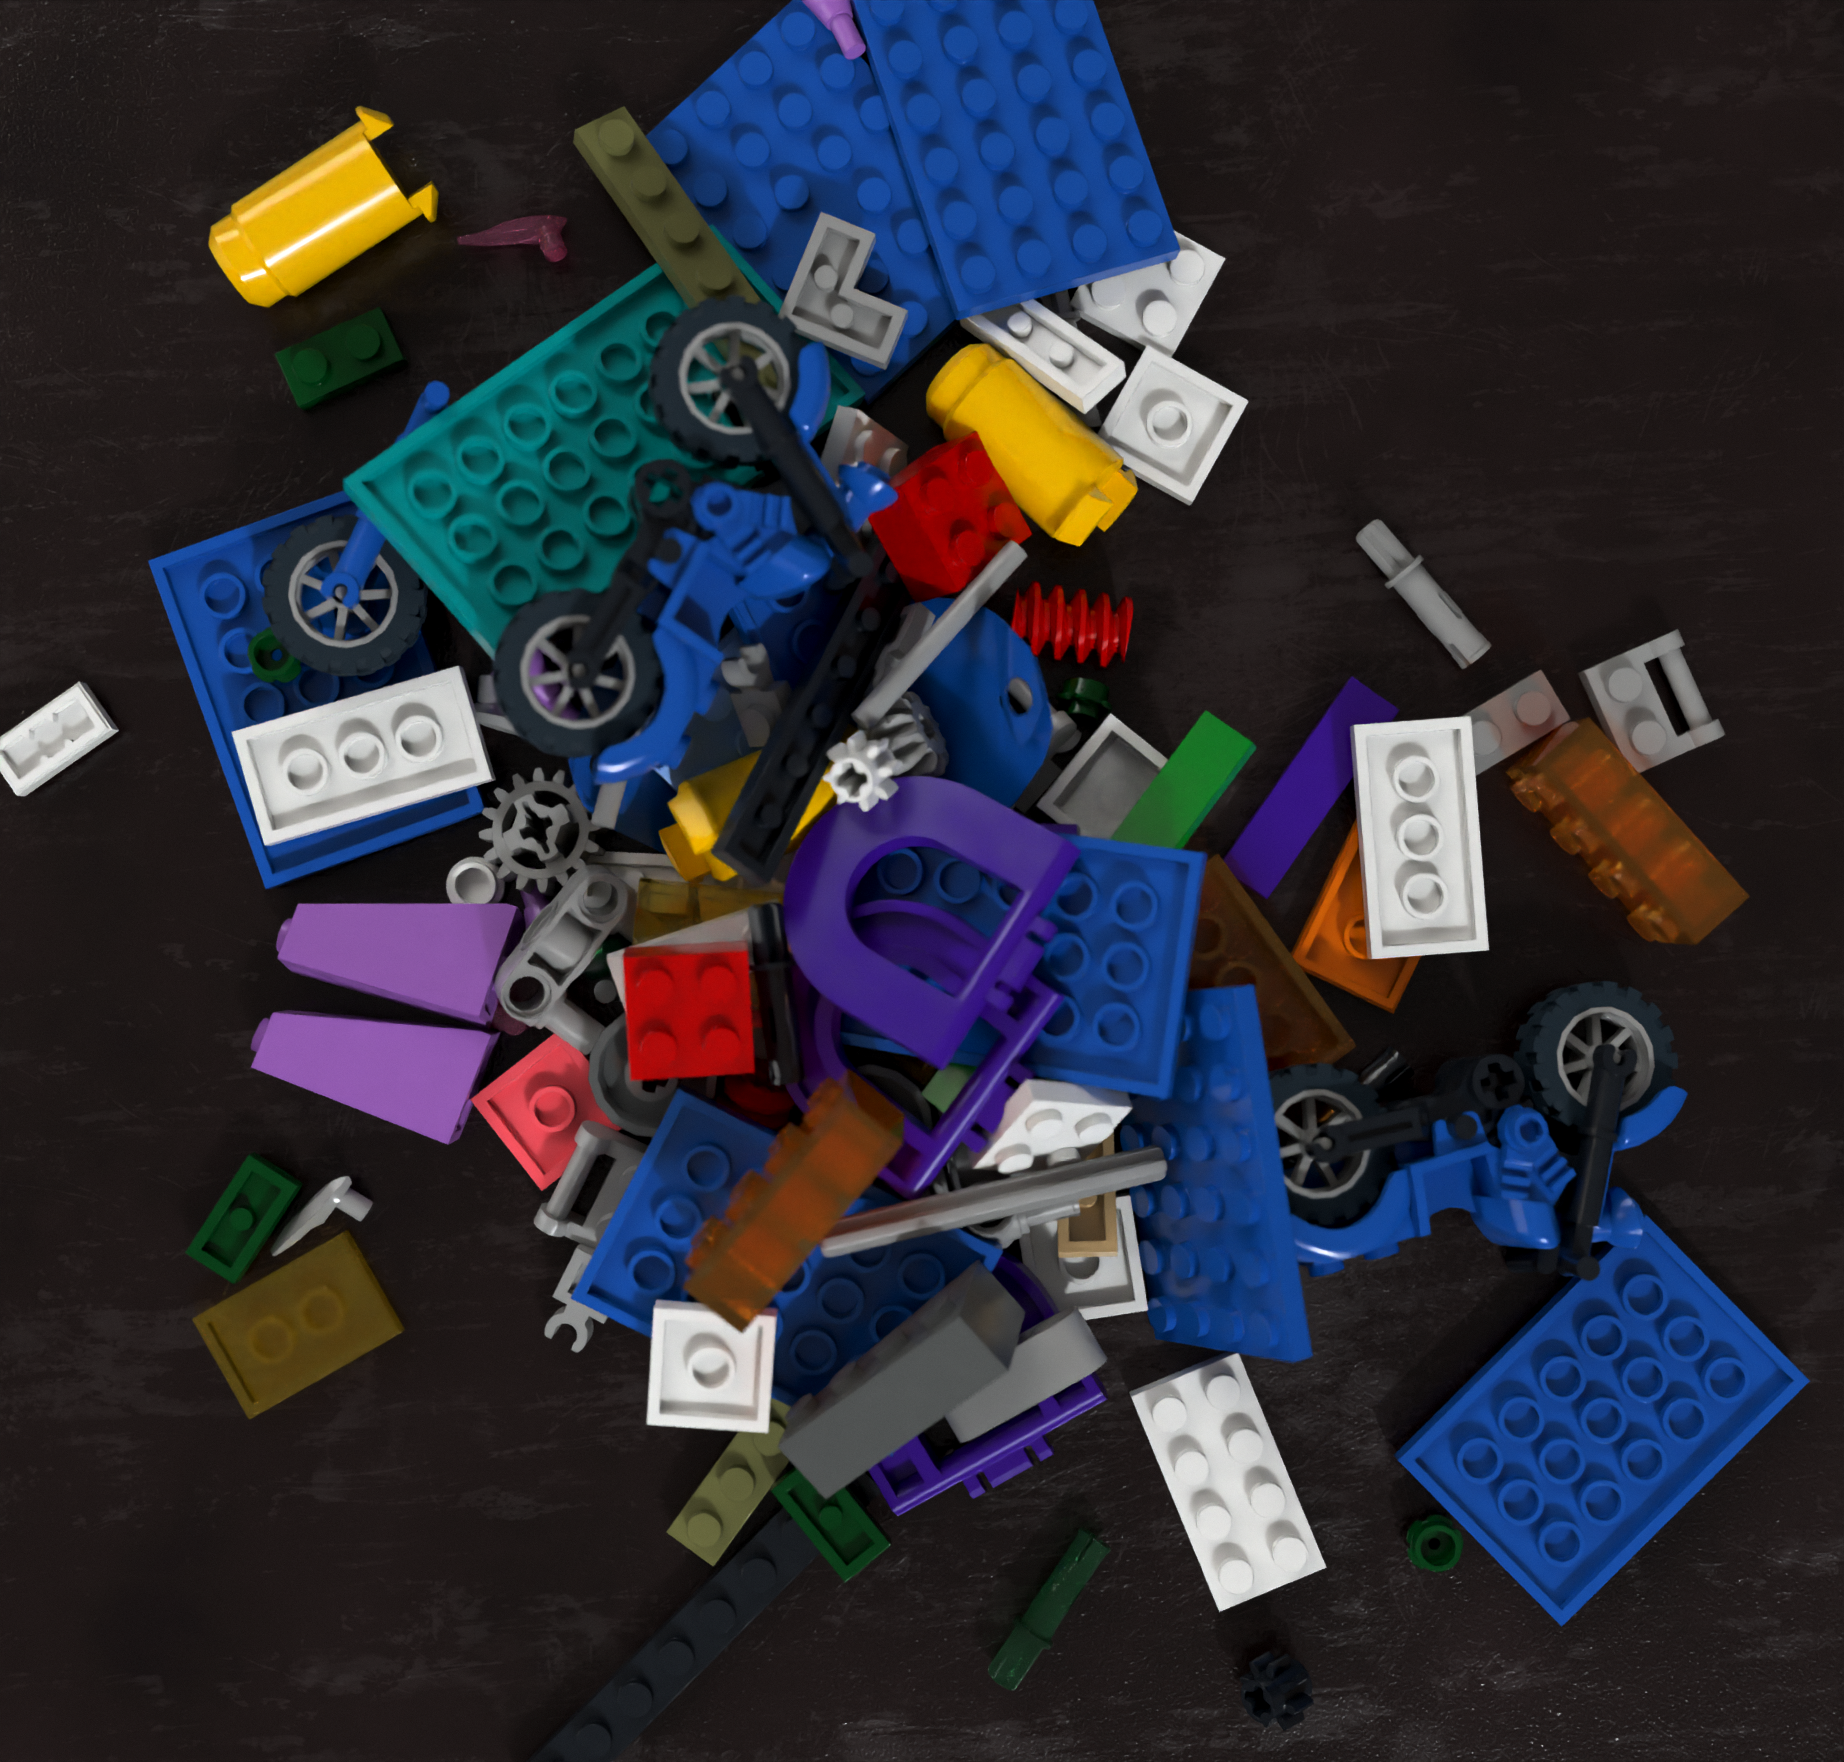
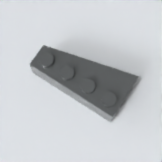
[777,1259,1025,1499]

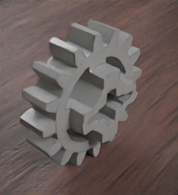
[479,768,609,896]

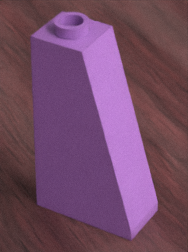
[276,904,525,1030]
[251,1010,501,1145]

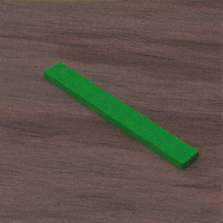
[921,710,1257,1126]

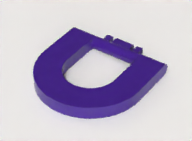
[783,776,1081,1071]
[785,900,1065,1201]
[868,1249,1108,1516]

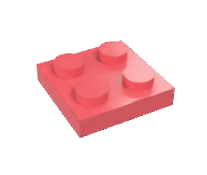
[470,1034,622,1191]

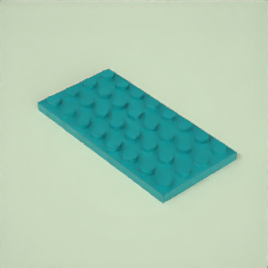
[343,224,866,659]

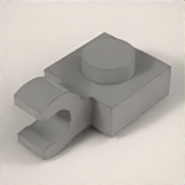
[721,643,792,747]

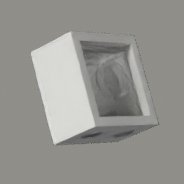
[1033,713,1168,840]

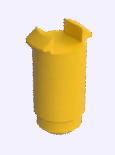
[208,106,439,308]
[926,343,1138,547]
[658,724,859,884]

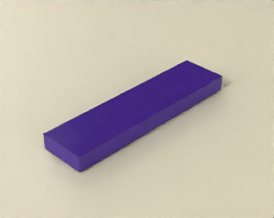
[1218,677,1399,899]

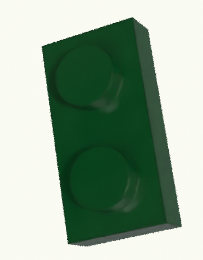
[275,306,408,411]
[185,1152,303,1284]
[771,1466,891,1583]

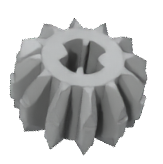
[857,691,949,779]

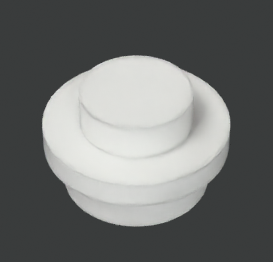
[446,857,505,904]

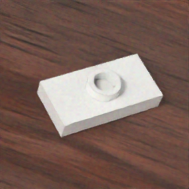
[0,682,119,797]

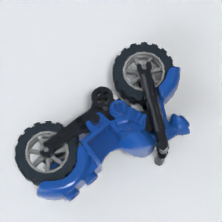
[492,295,899,785]
[1268,981,1688,1281]

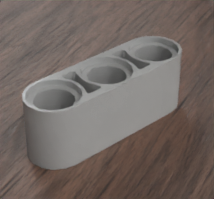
[945,1306,1107,1443]

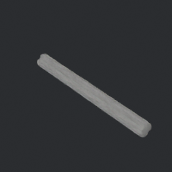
[817,1145,1167,1257]

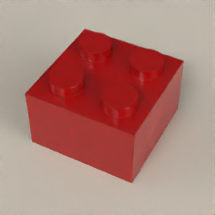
[867,431,1032,603]
[622,940,755,1081]

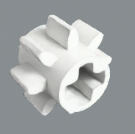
[823,730,903,812]

